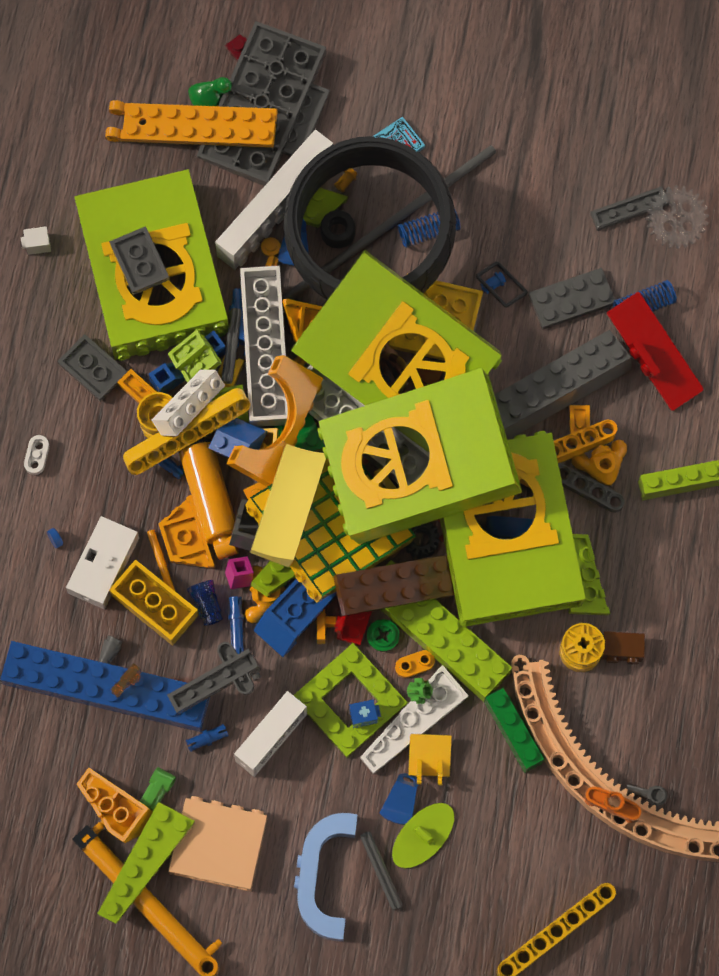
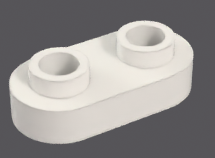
[24,435,50,475]

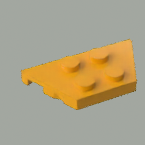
[282,299,322,342]
[159,495,215,569]

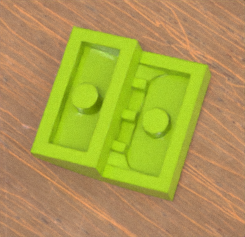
[168,329,222,383]

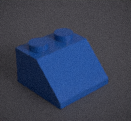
[208,418,267,458]

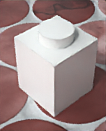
[21,226,51,255]

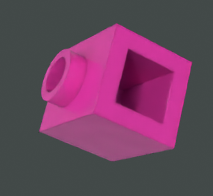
[225,556,254,590]

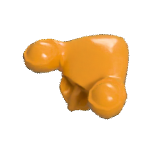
[572,439,627,485]
[244,565,286,623]

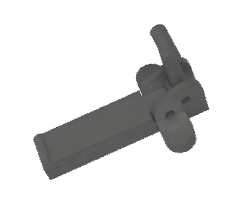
[167,642,261,714]

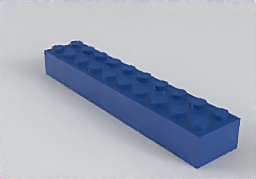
[0,641,210,732]

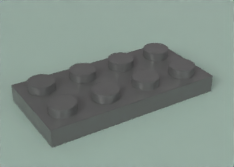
[528,268,615,330]

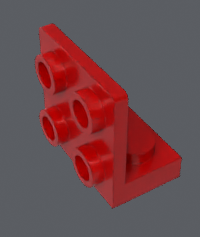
[334,611,372,647]

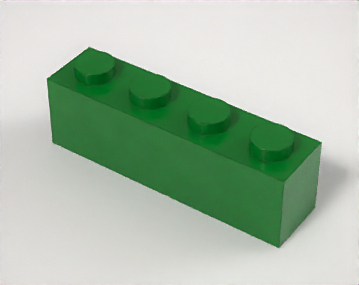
[484,688,544,773]

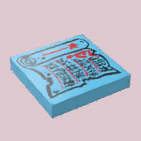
[373,117,425,152]

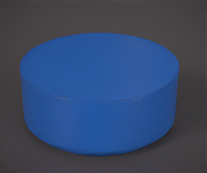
[46,528,63,549]

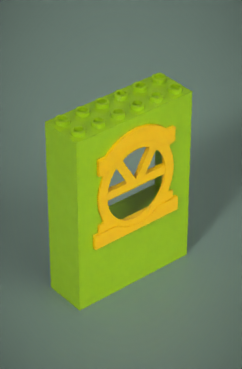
[74,169,229,361]
[291,250,502,452]
[318,368,522,544]
[440,431,586,627]

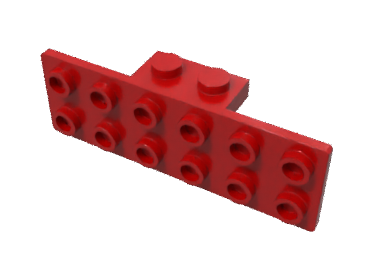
[606,292,704,411]

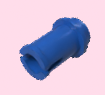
[480,272,506,294]

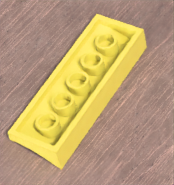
[250,444,326,567]

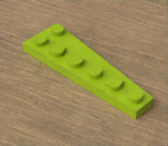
[97,802,195,924]

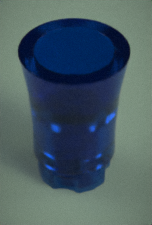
[187,580,223,626]

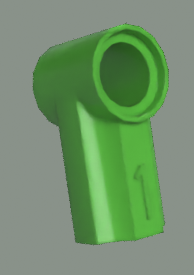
[140,767,176,811]

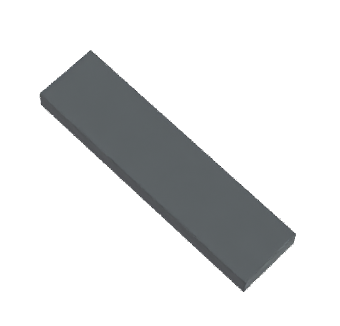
[590,186,669,231]

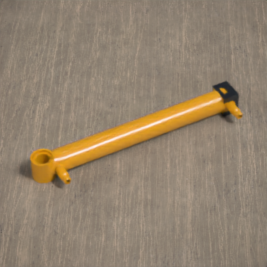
[72,821,222,976]

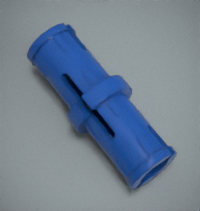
[185,724,229,752]

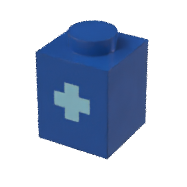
[349,699,381,728]

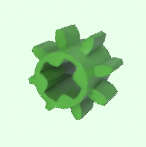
[407,678,433,704]

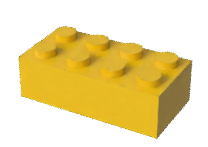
[109,559,199,646]

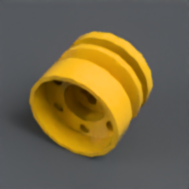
[137,392,172,438]
[560,623,605,672]

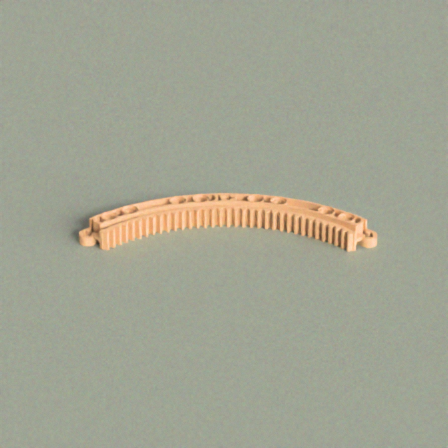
[511,655,719,862]

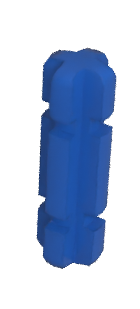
[158,458,184,479]

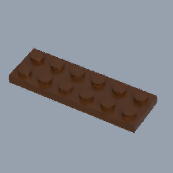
[333,555,455,616]

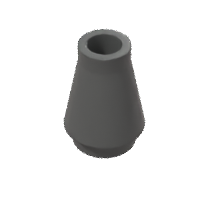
[98,635,123,664]

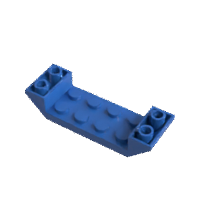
[253,579,337,658]

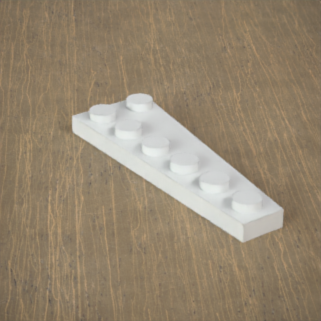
[360,665,468,774]

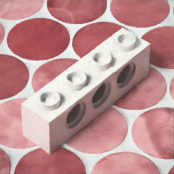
[152,370,225,436]

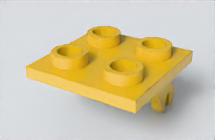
[408,734,451,785]

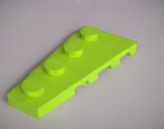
[569,534,610,615]
[251,561,296,597]

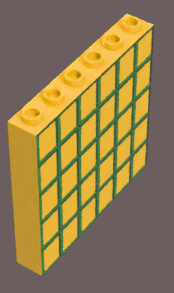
[245,459,416,603]

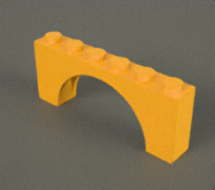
[226,355,323,486]

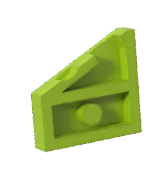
[303,188,348,228]

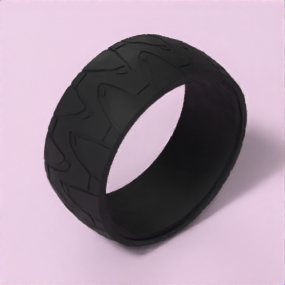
[284,136,456,300]

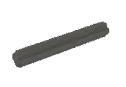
[222,308,241,384]
[360,832,402,910]

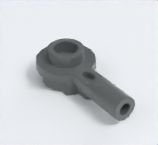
[627,785,667,806]

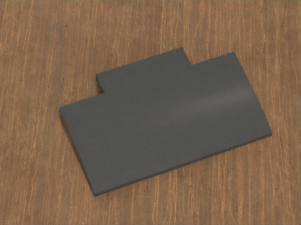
[196,21,330,186]

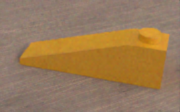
[77,768,153,843]

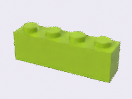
[638,460,719,501]

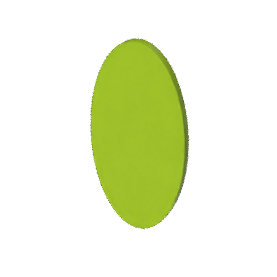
[392,803,454,868]

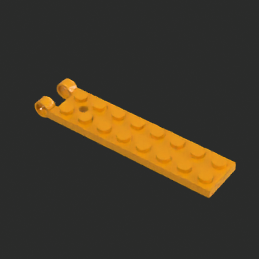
[105,100,278,148]

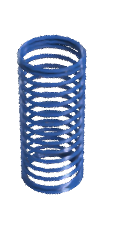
[398,210,461,248]
[613,280,677,312]

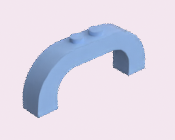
[294,813,357,942]

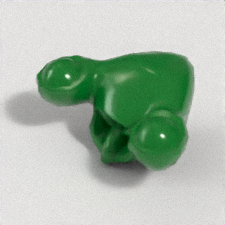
[188,77,232,106]

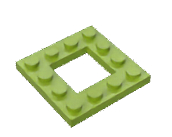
[293,643,408,758]

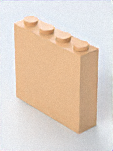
[169,796,268,892]

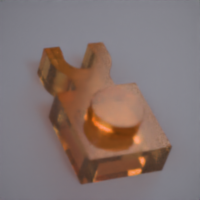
[111,663,142,698]

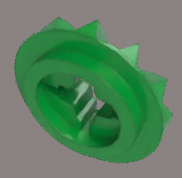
[367,619,399,652]

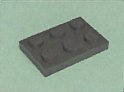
[109,226,170,295]
[57,334,127,402]

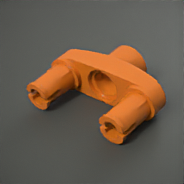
[585,786,641,823]

